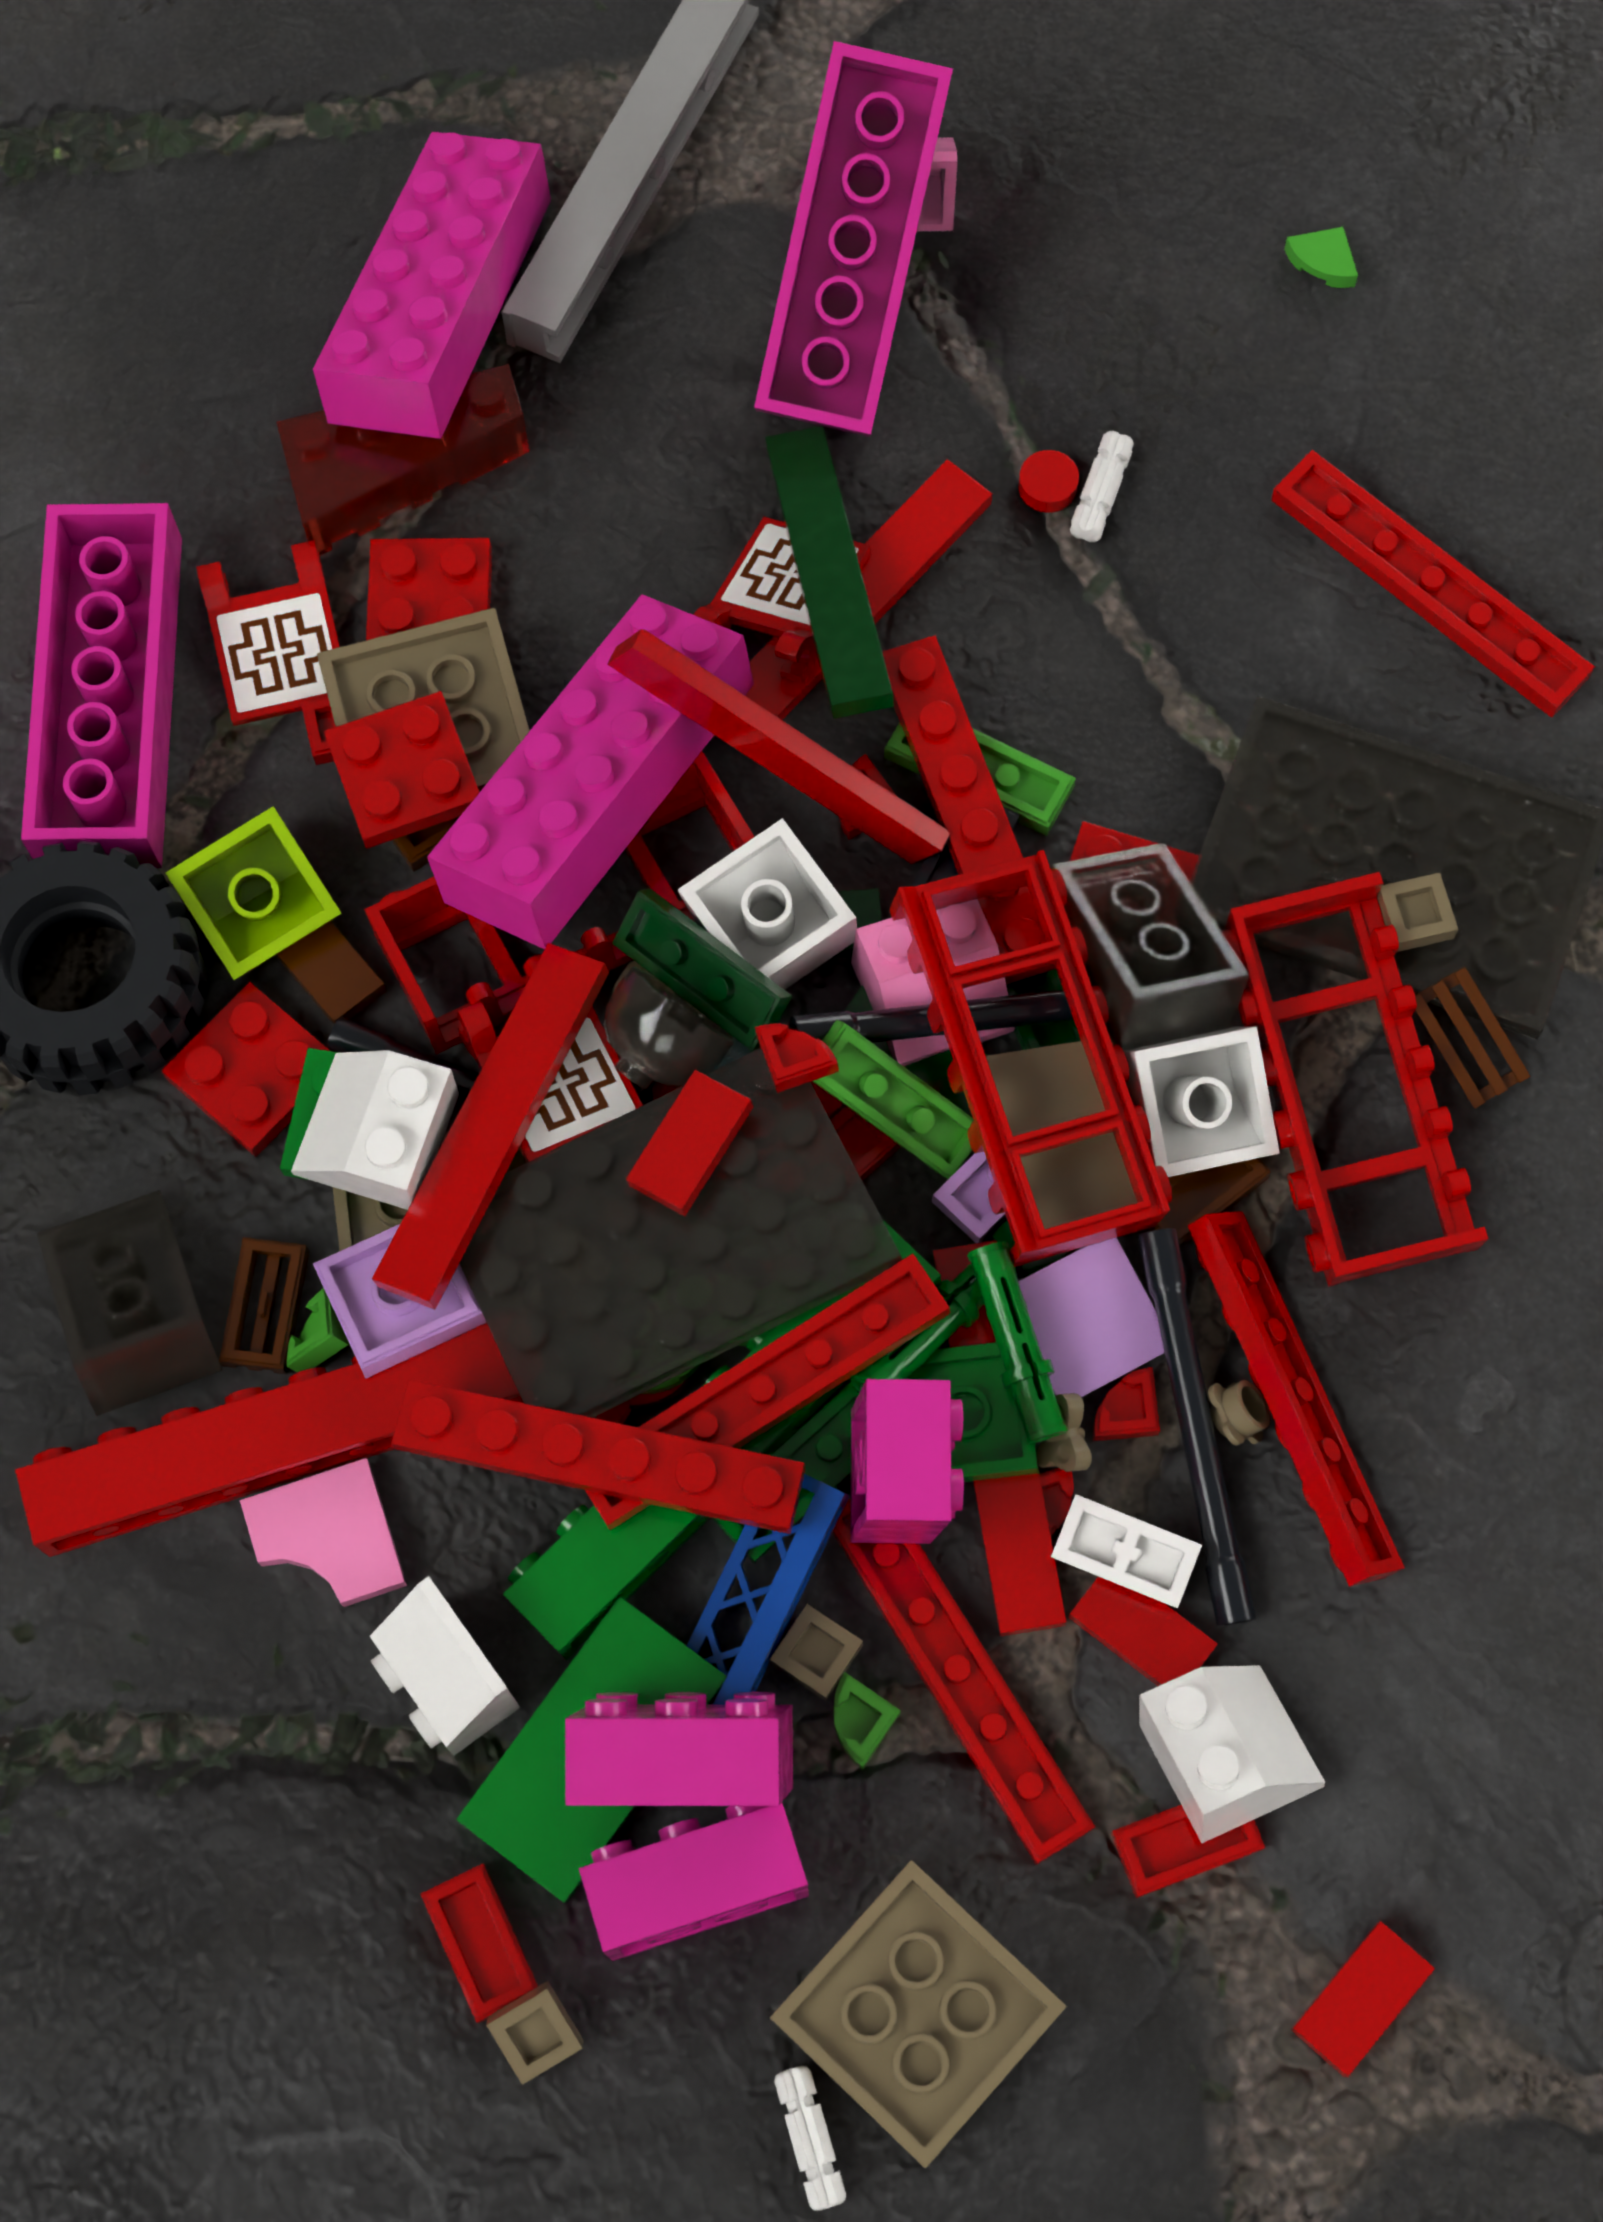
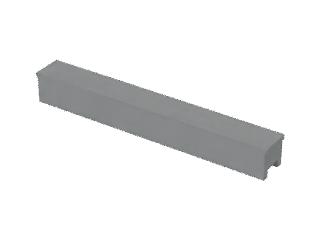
[501,0,759,363]

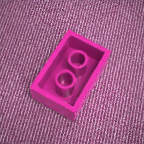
[851,1379,964,1544]
[565,1692,793,1806]
[579,1803,809,1961]

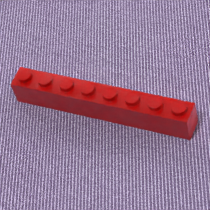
[15,1309,556,1557]

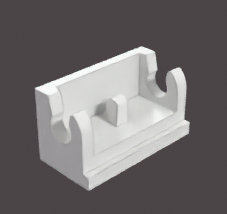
[1051,1494,1202,1608]

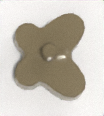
[1037,1393,1092,1471]

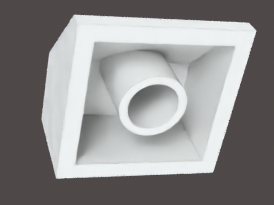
[678,818,857,990]
[1122,1026,1280,1177]
[291,1050,459,1210]
[370,1576,520,1756]
[1139,1665,1325,1843]

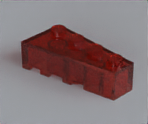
[276,364,530,556]

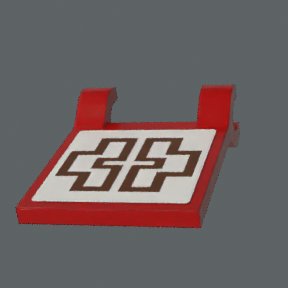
[693,517,871,683]
[196,540,340,726]
[457,1002,647,1168]

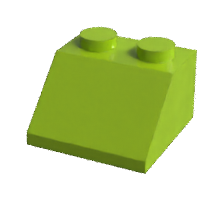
[165,806,342,980]

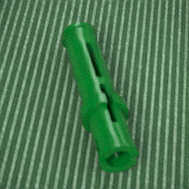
[967,1241,1068,1444]
[850,1263,1016,1393]

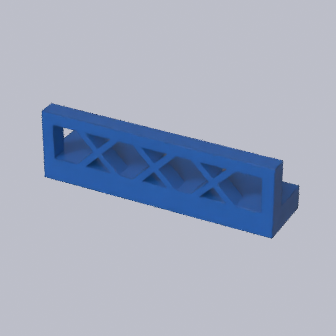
[687,1474,850,1705]

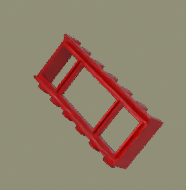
[364,750,755,1054]
[889,850,1172,1267]
[1219,872,1489,1287]

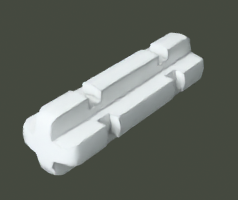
[1070,431,1134,543]
[774,2066,846,2211]

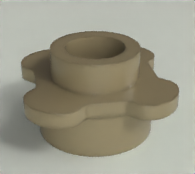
[1208,1380,1270,1446]

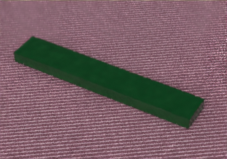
[765,425,894,719]

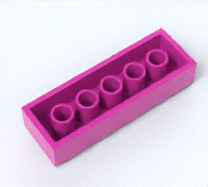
[754,41,953,437]
[313,132,551,439]
[21,503,182,868]
[427,594,754,949]

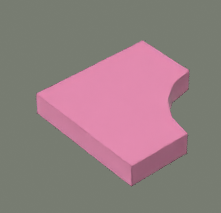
[240,1458,407,1607]

